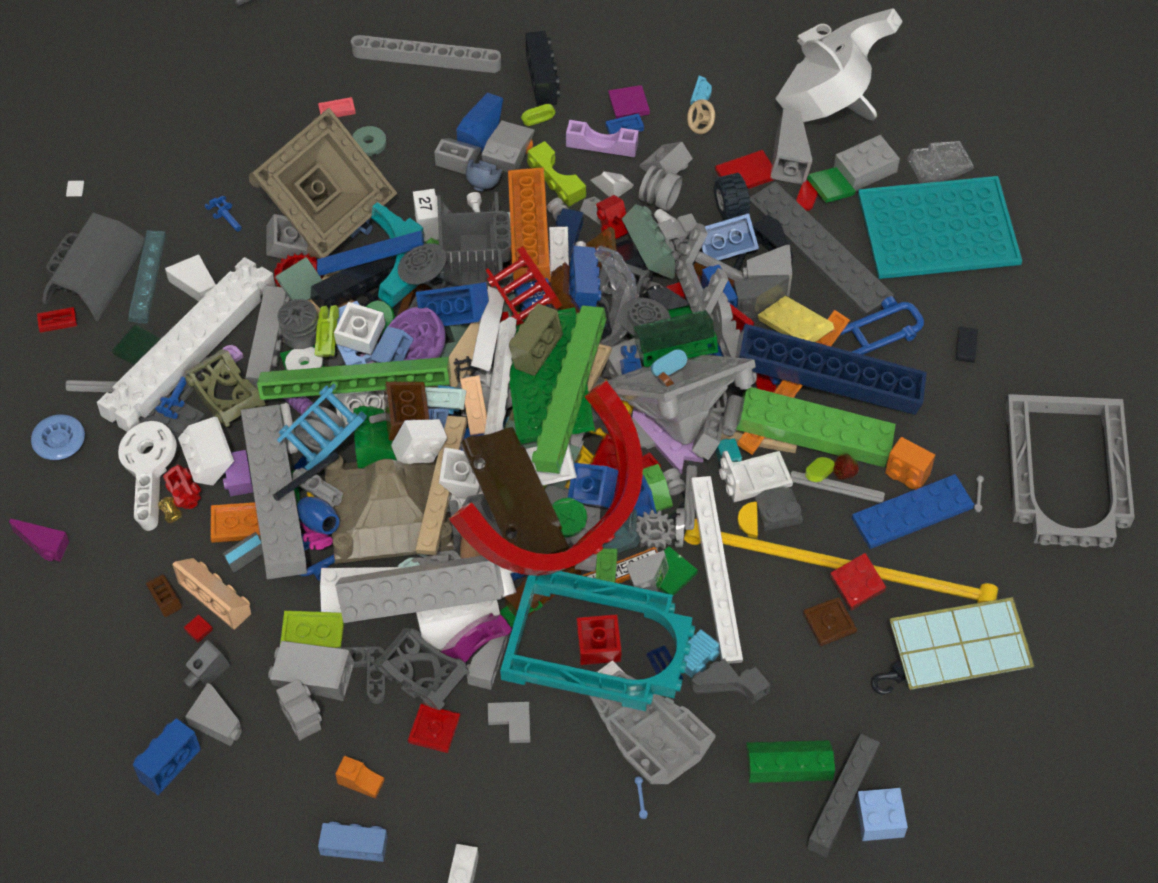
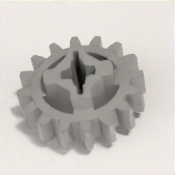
[633,510,676,551]

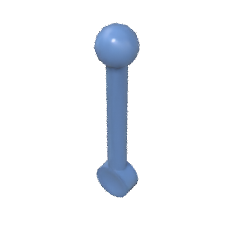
[635,776,648,819]

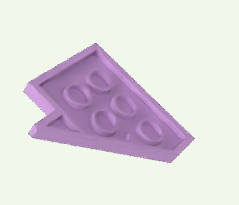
[632,407,704,474]

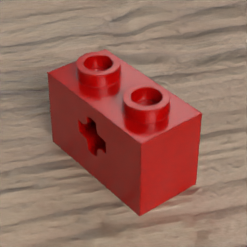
[596,195,629,240]

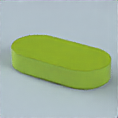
[521,104,555,126]
[805,457,835,482]

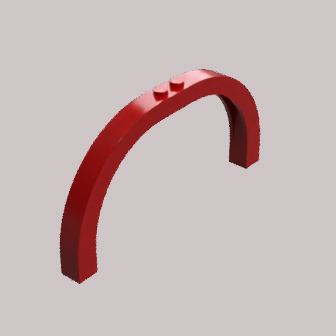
[449,380,643,576]

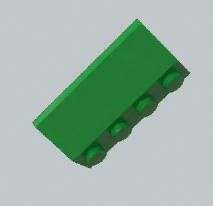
[746,740,835,783]

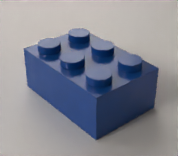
[132,718,201,795]

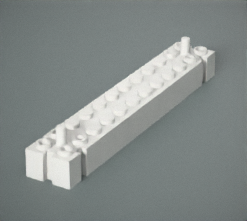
[97,257,275,432]

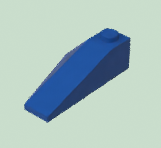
[456,93,503,152]

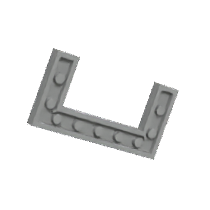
[675,223,729,326]

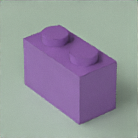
[223,450,253,497]

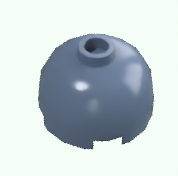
[466,160,502,191]

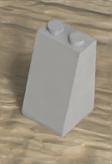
[770,108,812,185]
[268,641,354,701]

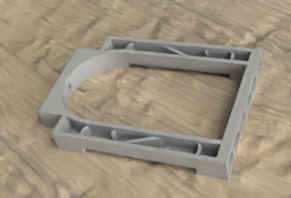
[1005,394,1135,548]

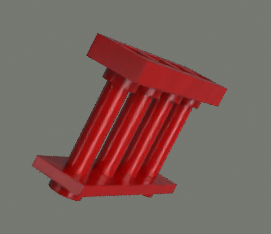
[485,246,562,326]

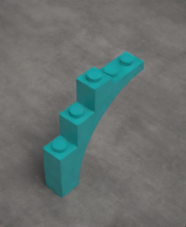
[371,202,423,307]

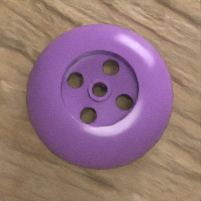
[389,307,446,361]

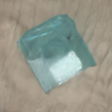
[602,509,640,554]

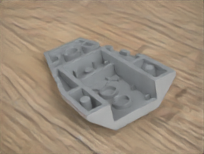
[588,670,715,784]

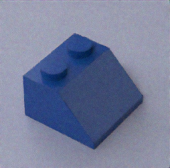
[567,463,618,508]

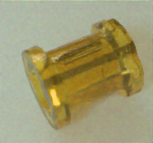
[158,497,182,523]

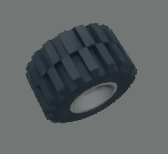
[714,173,750,220]

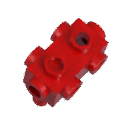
[163,464,201,509]

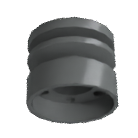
[277,299,318,349]

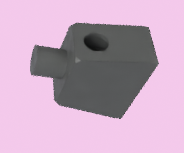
[182,640,231,689]

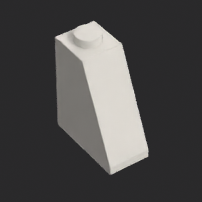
[165,255,216,301]

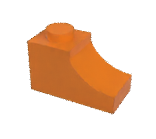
[335,756,385,799]

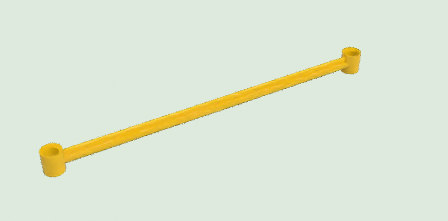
[684,519,998,604]

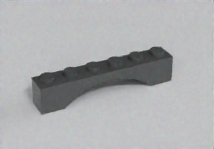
[807,734,880,858]

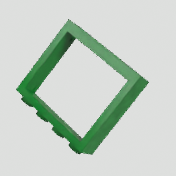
[629,306,718,367]

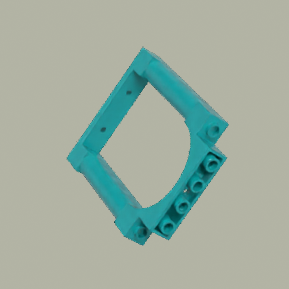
[500,571,695,711]

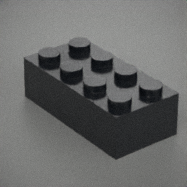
[525,30,560,107]

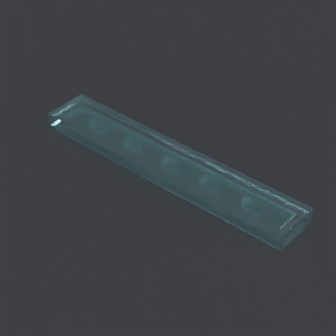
[128,230,166,323]

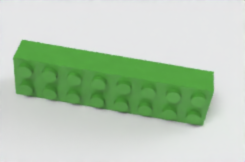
[736,387,896,467]

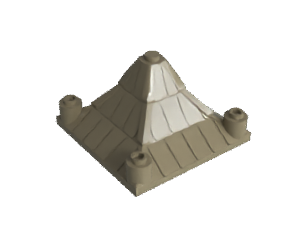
[249,108,397,259]
[324,453,454,564]

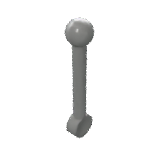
[974,475,984,512]

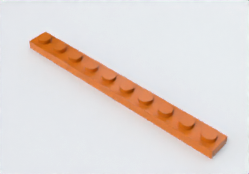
[737,310,850,455]

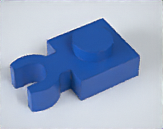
[620,345,641,375]

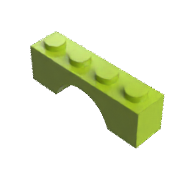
[527,141,586,206]

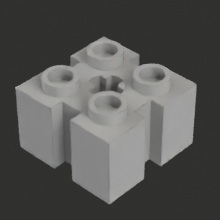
[658,213,700,260]
[276,679,322,741]

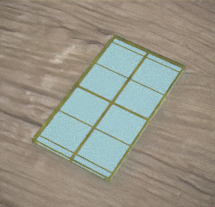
[890,597,1034,690]

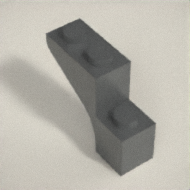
[690,658,770,704]

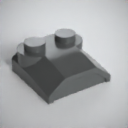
[754,487,803,531]

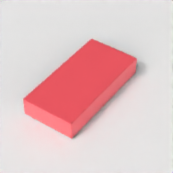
[318,97,356,117]

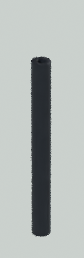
[273,452,339,501]

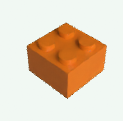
[885,437,935,490]

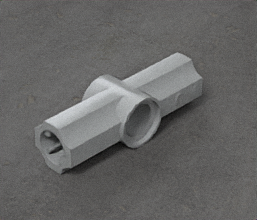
[292,468,343,507]

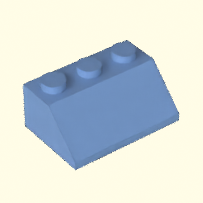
[701,213,759,260]

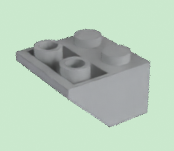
[434,138,481,175]

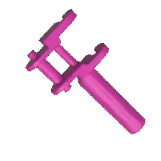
[299,521,333,550]

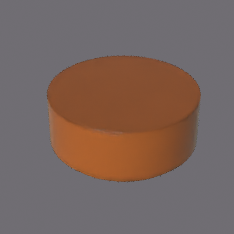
[657,372,674,387]

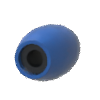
[297,497,339,534]

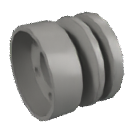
[639,166,682,211]

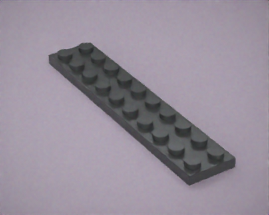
[750,182,894,317]

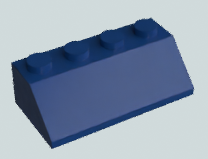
[569,245,601,309]
[416,282,489,326]

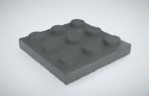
[125,394,206,453]

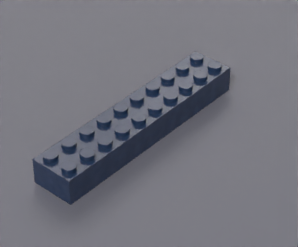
[735,324,927,415]

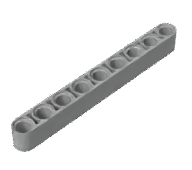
[351,35,501,73]

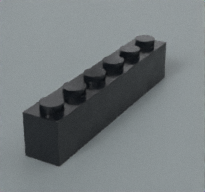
[311,255,396,310]

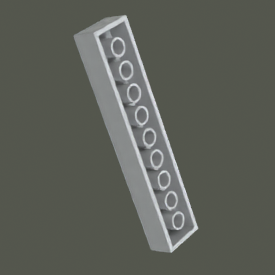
[241,405,307,579]

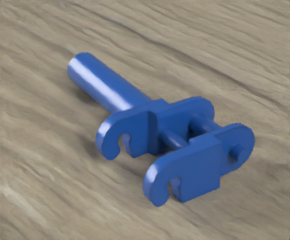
[205,196,242,232]
[155,377,187,419]

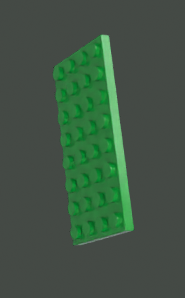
[501,307,595,444]

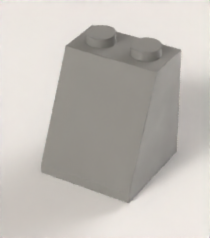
[742,245,792,296]

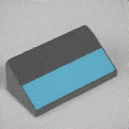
[223,532,263,573]

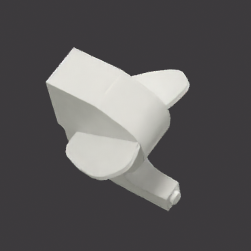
[776,8,903,122]

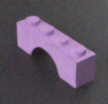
[566,120,639,157]

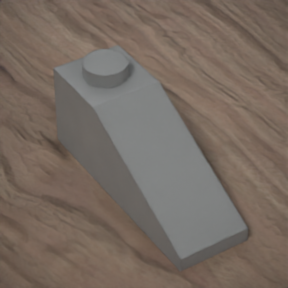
[692,410,723,460]
[466,635,509,690]

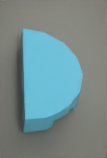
[690,76,712,105]

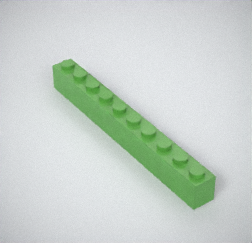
[532,305,607,474]
[257,357,451,400]

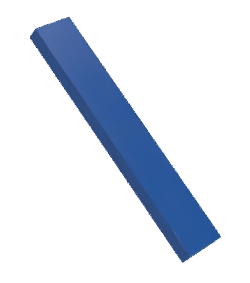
[317,230,424,276]

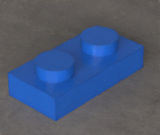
[606,113,644,134]

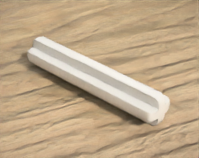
[279,403,298,454]

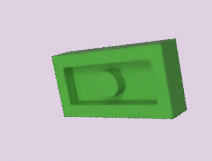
[595,549,618,583]

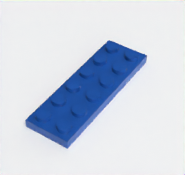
[852,474,974,549]

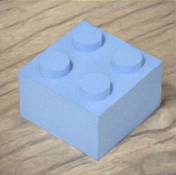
[855,788,908,841]

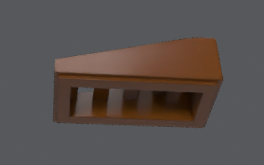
[146,574,182,617]

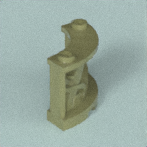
[184,349,266,427]

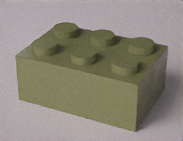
[509,303,563,376]

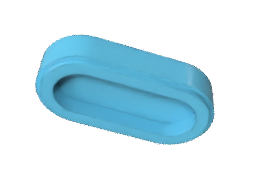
[651,350,687,378]

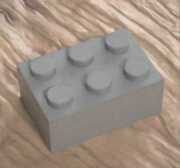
[834,135,900,191]

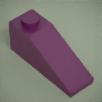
[9,518,69,562]

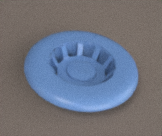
[31,414,85,460]

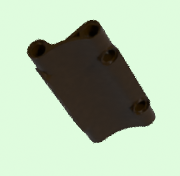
[460,427,570,554]

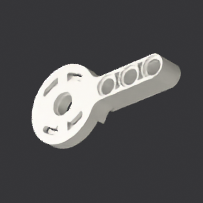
[118,421,177,531]

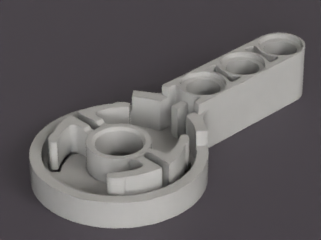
[703,287,757,384]

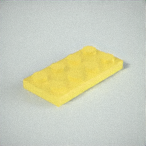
[758,296,834,342]

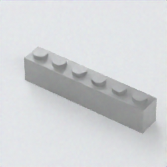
[246,286,291,388]

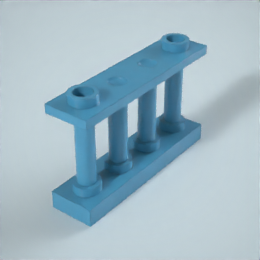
[277,383,367,470]

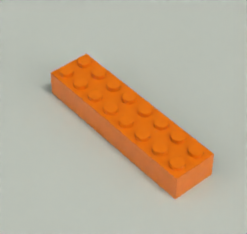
[508,168,551,283]

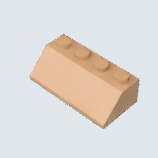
[173,558,251,630]

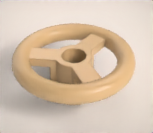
[687,99,715,134]

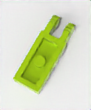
[314,305,339,357]

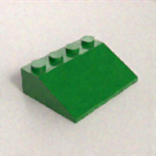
[353,406,397,468]

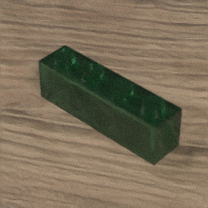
[634,310,714,354]

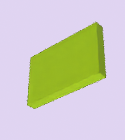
[280,611,344,648]

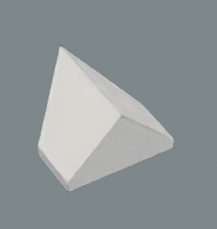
[591,172,634,197]

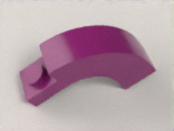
[441,613,512,663]

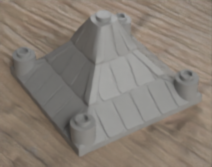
[594,355,756,444]

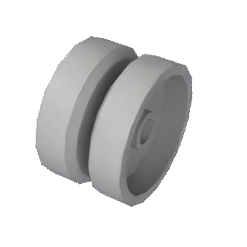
[294,406,344,451]

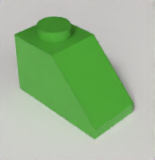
[643,464,673,512]

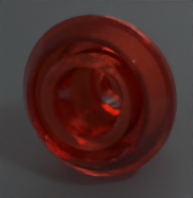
[834,454,859,480]

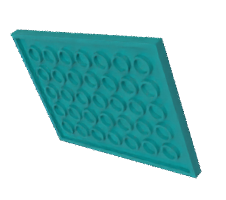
[858,176,1022,279]

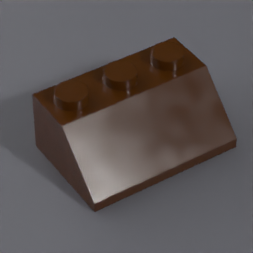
[383,382,429,441]

